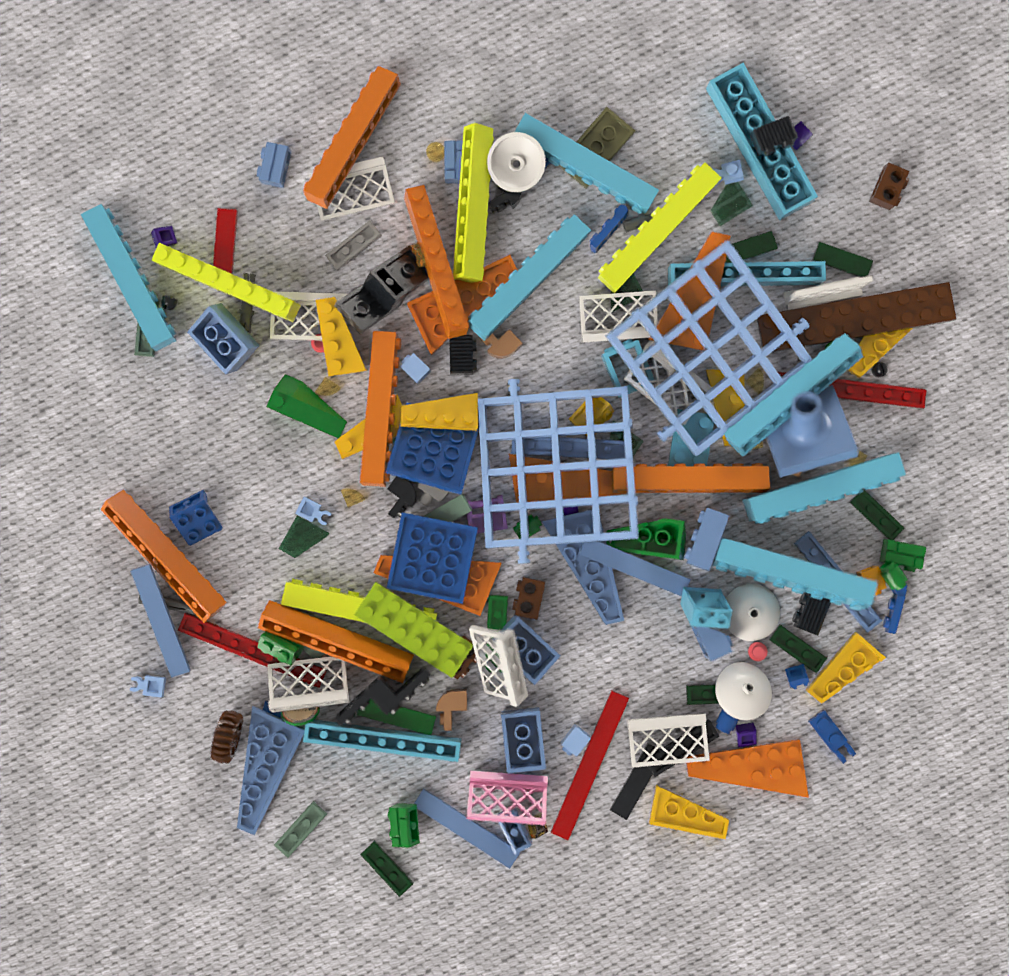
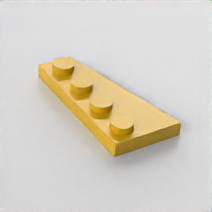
[315,297,367,377]
[847,328,913,378]
[706,369,745,446]
[400,393,478,431]
[334,394,403,459]
[806,632,886,704]
[649,785,729,840]

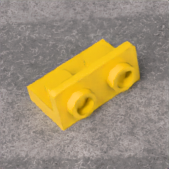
[569,397,614,438]

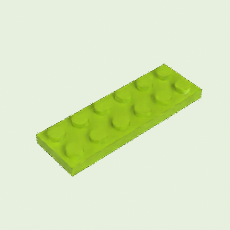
[354,582,473,678]

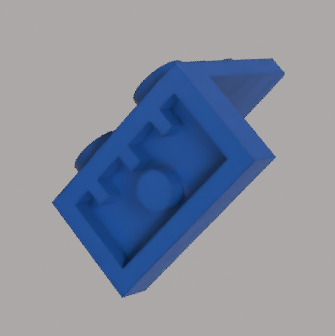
[169,490,223,546]

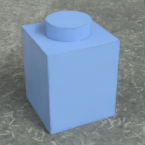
[400,353,431,384]
[561,724,591,757]

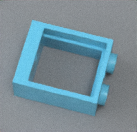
[601,339,655,398]
[680,587,733,628]

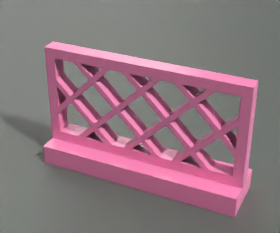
[467,771,548,825]

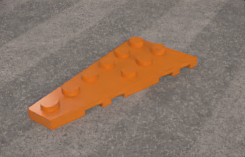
[649,232,731,351]
[407,255,518,355]
[509,454,627,503]
[373,555,502,616]
[686,739,809,798]

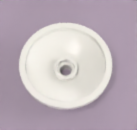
[487,132,545,192]
[726,584,780,641]
[715,662,772,720]

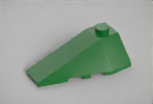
[266,374,347,438]
[606,518,686,560]

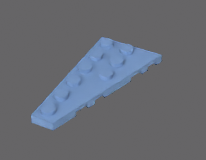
[542,510,624,625]
[237,706,305,835]

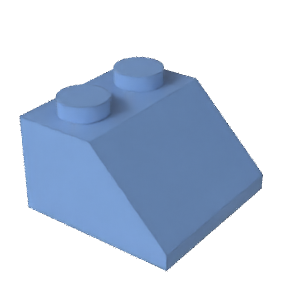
[691,626,733,661]

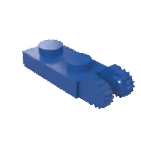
[590,205,628,253]
[883,583,908,634]
[808,710,856,764]

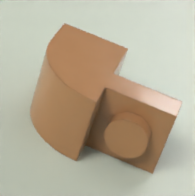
[480,329,523,359]
[436,689,467,731]

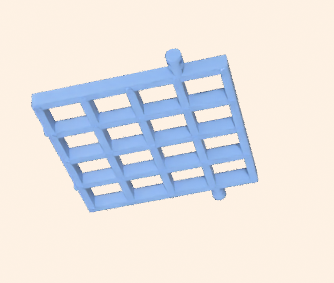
[605,240,812,456]
[478,379,639,564]

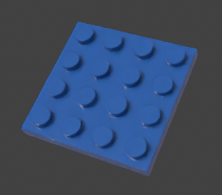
[386,402,479,495]
[387,512,478,604]

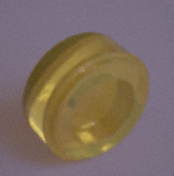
[426,142,444,162]

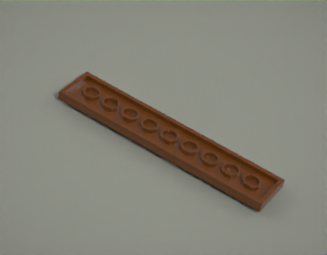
[757,282,957,352]

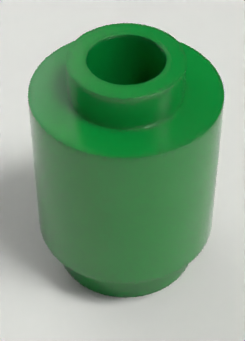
[513,514,543,539]
[879,560,908,590]

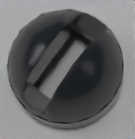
[161,295,178,311]
[871,362,888,378]

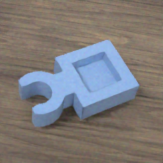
[713,160,744,185]
[295,497,332,525]
[130,675,166,698]

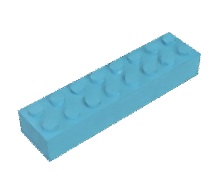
[706,63,818,221]
[742,453,906,524]
[712,538,878,611]

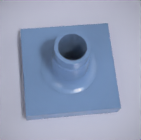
[766,385,858,477]

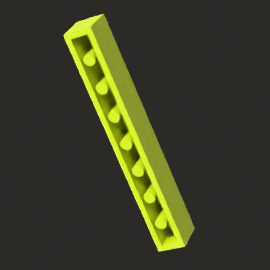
[453,123,494,283]
[598,162,722,294]
[152,243,301,323]
[281,578,438,623]

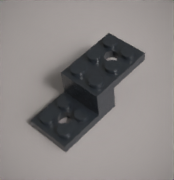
[335,245,429,335]
[336,666,430,725]

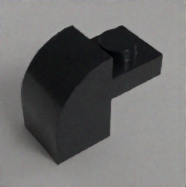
[488,186,522,213]
[387,476,417,518]

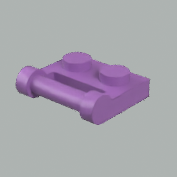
[467,495,508,534]

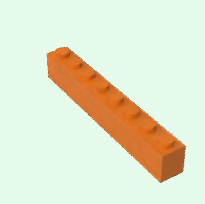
[303,66,401,209]
[404,185,469,339]
[360,331,401,487]
[612,463,770,493]
[100,489,227,623]
[258,600,414,683]

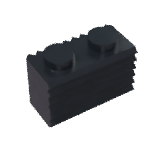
[750,115,798,157]
[449,335,477,375]
[792,593,831,636]

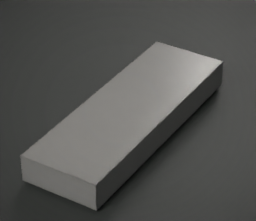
[325,220,382,271]

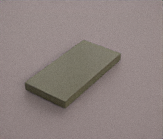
[558,106,635,189]

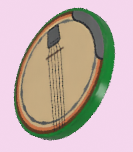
[281,694,320,726]

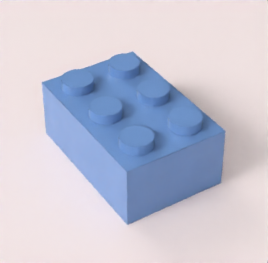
[187,303,260,375]
[684,508,730,571]
[493,615,560,685]
[501,707,546,773]

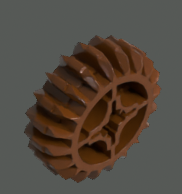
[210,710,243,764]

